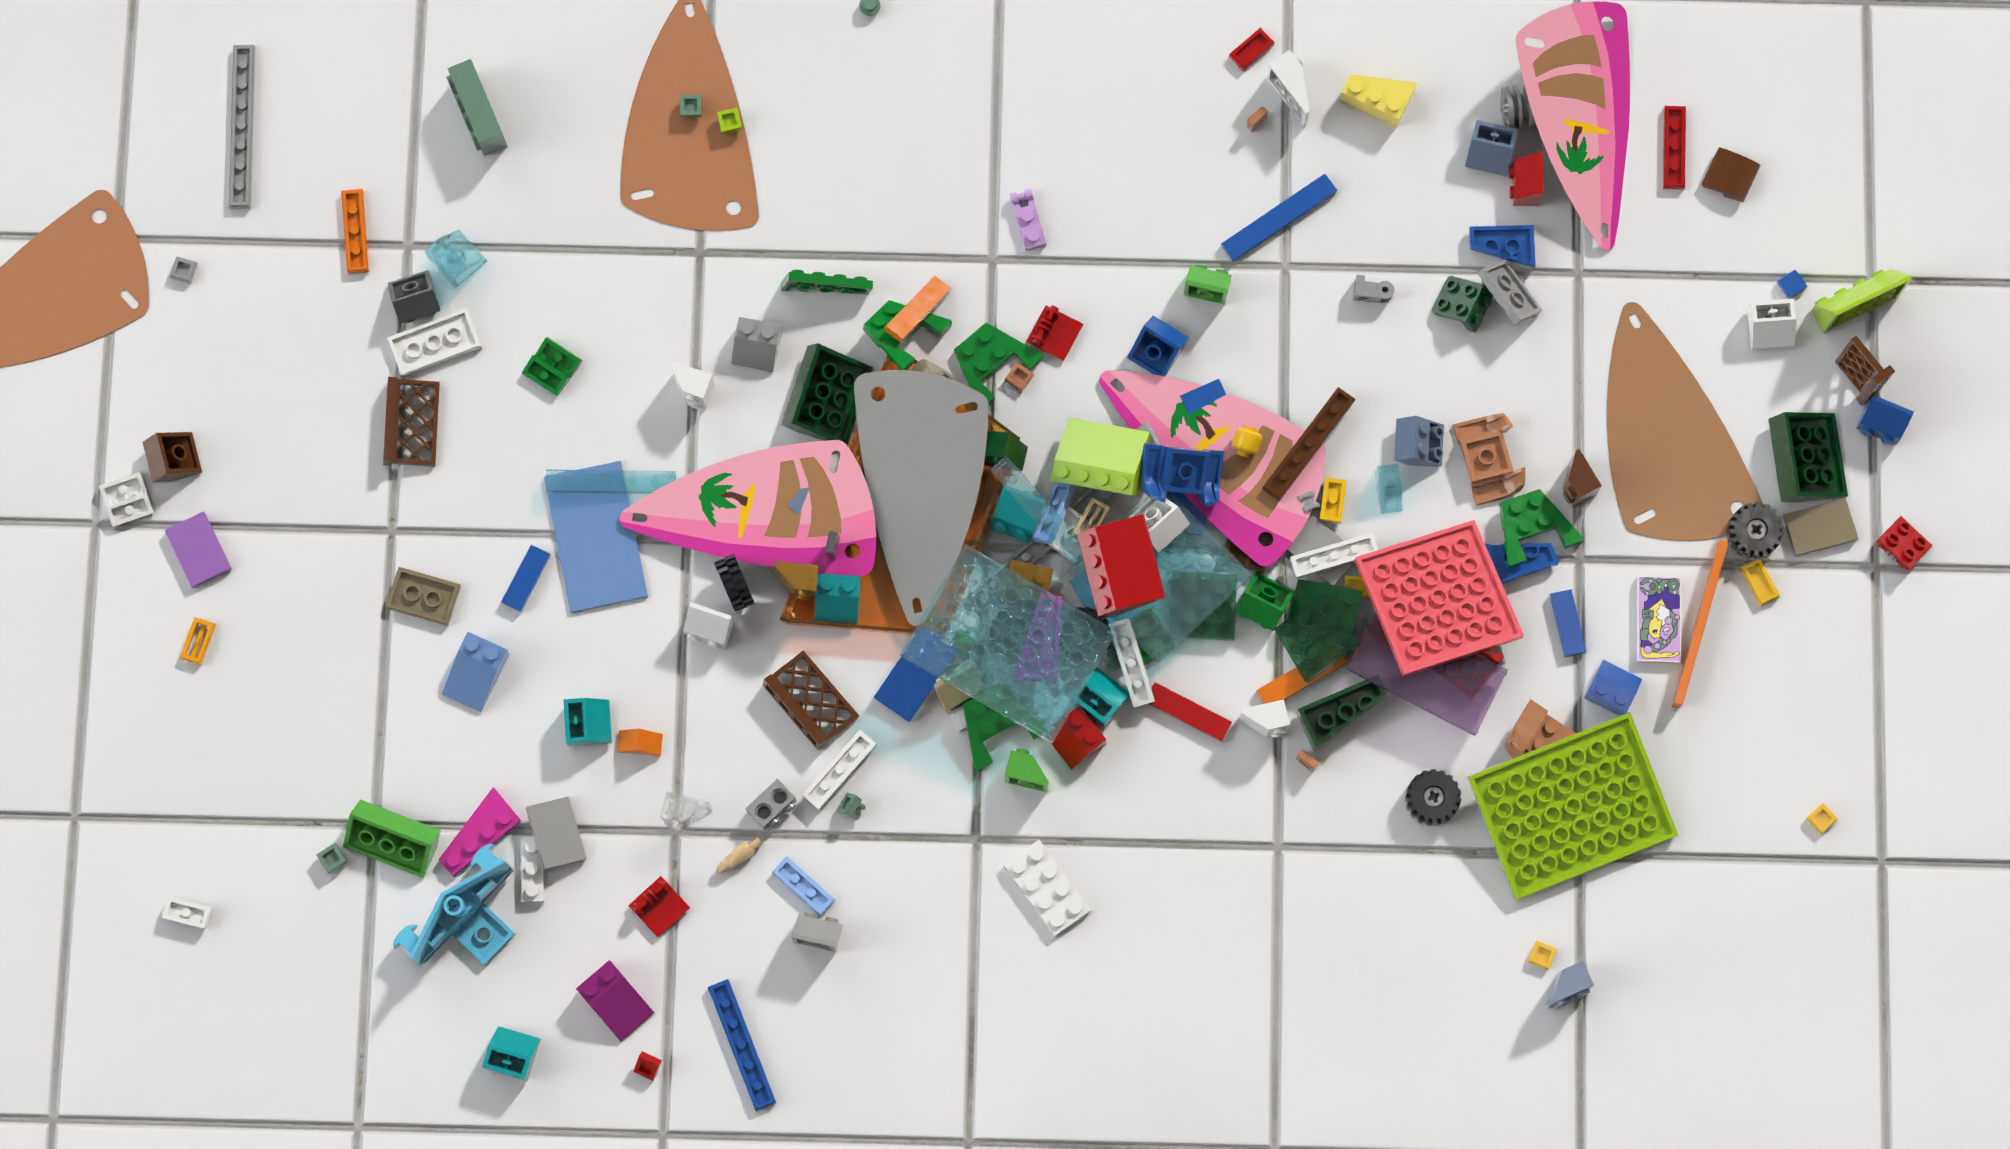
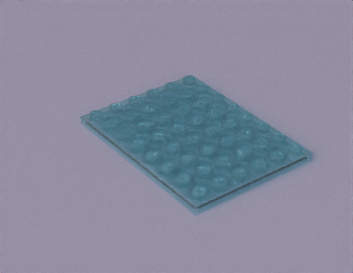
[900,544,1117,743]

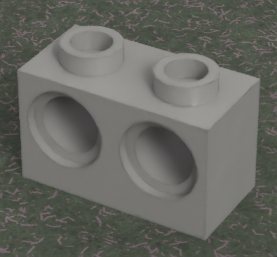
[745,779,797,830]

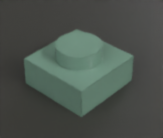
[680,94,702,118]
[316,843,347,874]

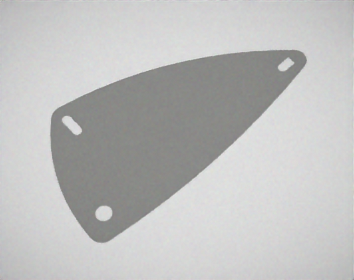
[854,370,989,626]

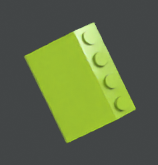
[1811,269,1912,333]
[1051,418,1151,496]

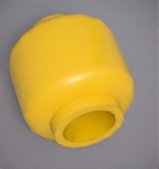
[1231,425,1263,458]

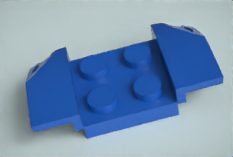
[1140,443,1224,507]

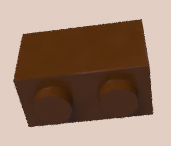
[142,432,202,482]
[1563,449,1602,508]

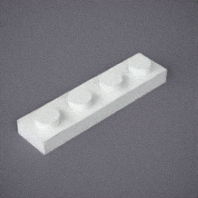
[1290,532,1378,579]
[1108,617,1155,707]
[802,730,876,810]

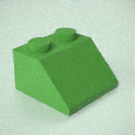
[1184,264,1232,305]
[1005,748,1049,793]

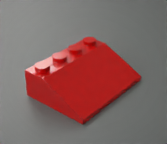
[1077,514,1166,618]

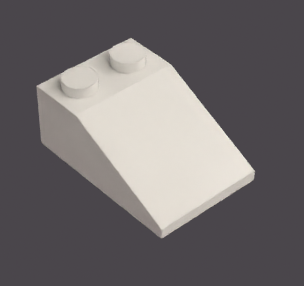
[1266,50,1309,127]

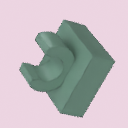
[836,792,866,820]

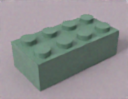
[446,59,508,156]

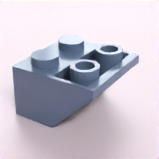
[1465,120,1518,176]
[1394,416,1444,467]
[1546,961,1594,1009]

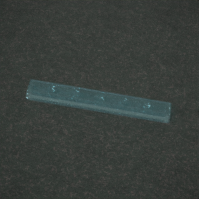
[990,456,1084,566]
[546,469,676,494]

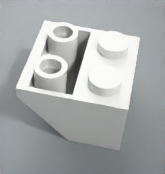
[1747,299,1796,350]

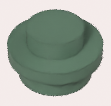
[859,0,880,16]

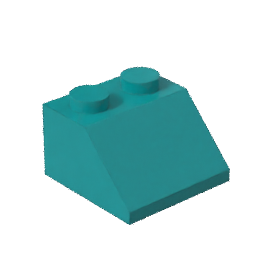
[990,485,1045,544]
[814,573,861,624]

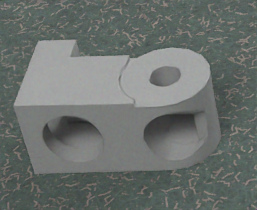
[1353,275,1395,303]

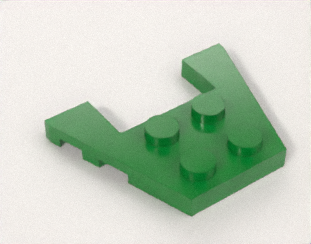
[863,300,952,370]
[954,322,1044,407]
[1499,489,1584,569]
[962,683,1050,772]

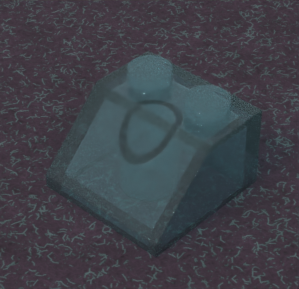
[424,230,487,289]

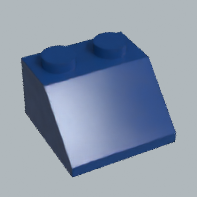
[1127,316,1189,377]
[1856,395,1914,445]
[1584,659,1642,716]

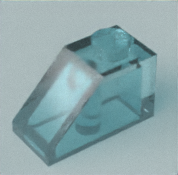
[1375,464,1402,514]

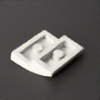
[99,471,154,527]

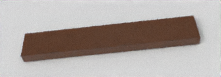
[1262,387,1356,501]

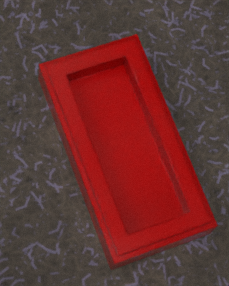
[1229,27,1275,71]

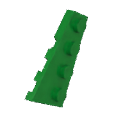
[781,269,873,294]

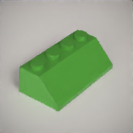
[343,799,441,878]

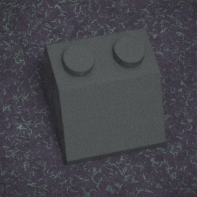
[388,270,441,324]

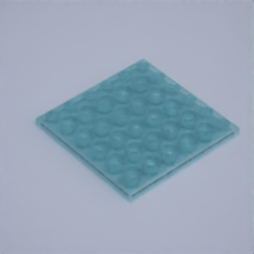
[1067,491,1252,664]

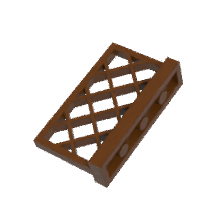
[1835,336,1895,406]
[383,377,440,467]
[762,650,859,750]

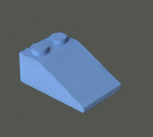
[442,632,510,712]

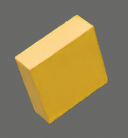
[1806,803,1838,834]
[1528,941,1557,970]

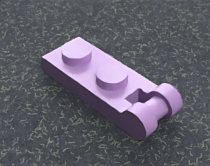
[1010,188,1046,251]

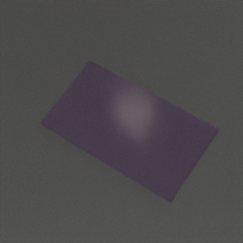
[1346,613,1508,736]

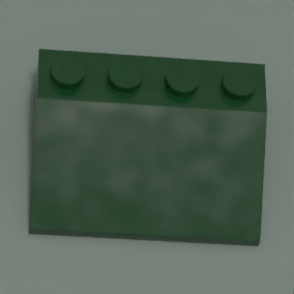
[781,343,873,446]
[1768,412,1848,502]

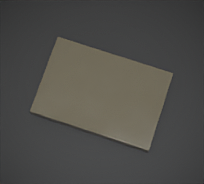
[1782,498,1858,557]
[385,567,461,626]

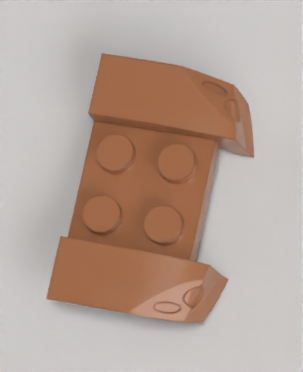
[1453,413,1525,506]
[1504,699,1575,758]

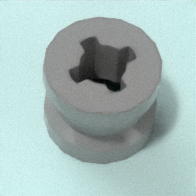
[1297,491,1321,512]

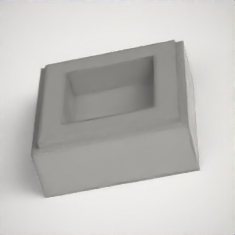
[169,256,198,284]

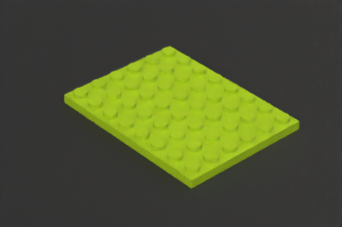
[1467,712,1678,900]

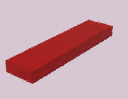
[1663,106,1686,190]
[1148,682,1232,742]

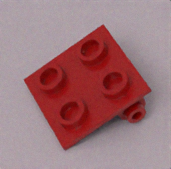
[1026,305,1084,361]
[1876,516,1933,571]
[628,876,690,938]

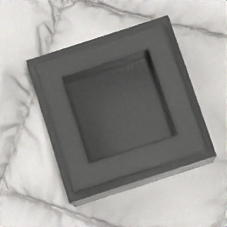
[825,531,840,558]

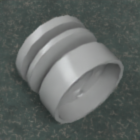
[1500,85,1537,129]

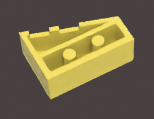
[1340,74,1417,127]

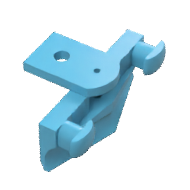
[393,844,515,967]

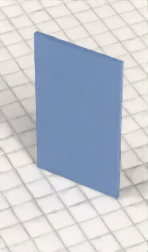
[544,461,648,613]

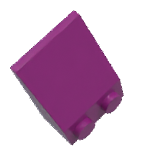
[576,960,655,1041]

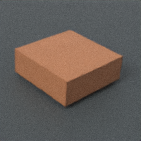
[1247,107,1268,132]
[1004,362,1034,392]
[1296,749,1319,772]

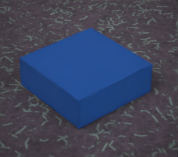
[1777,270,1808,299]

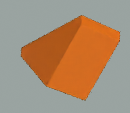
[617,728,663,756]

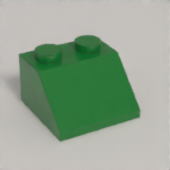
[1235,572,1295,631]

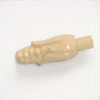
[716,837,762,874]

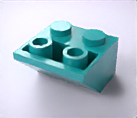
[1070,668,1130,728]
[563,698,612,747]
[482,1026,541,1081]

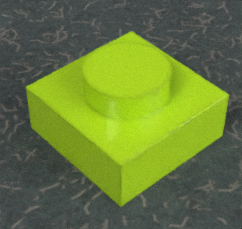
[717,108,742,134]

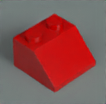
[1509,152,1544,206]
[1045,705,1107,770]

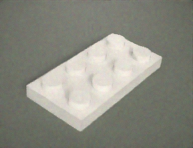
[1004,840,1091,937]

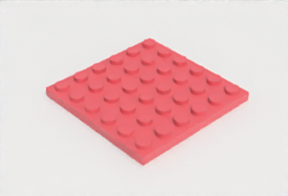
[1354,520,1524,677]

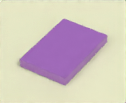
[165,511,232,588]

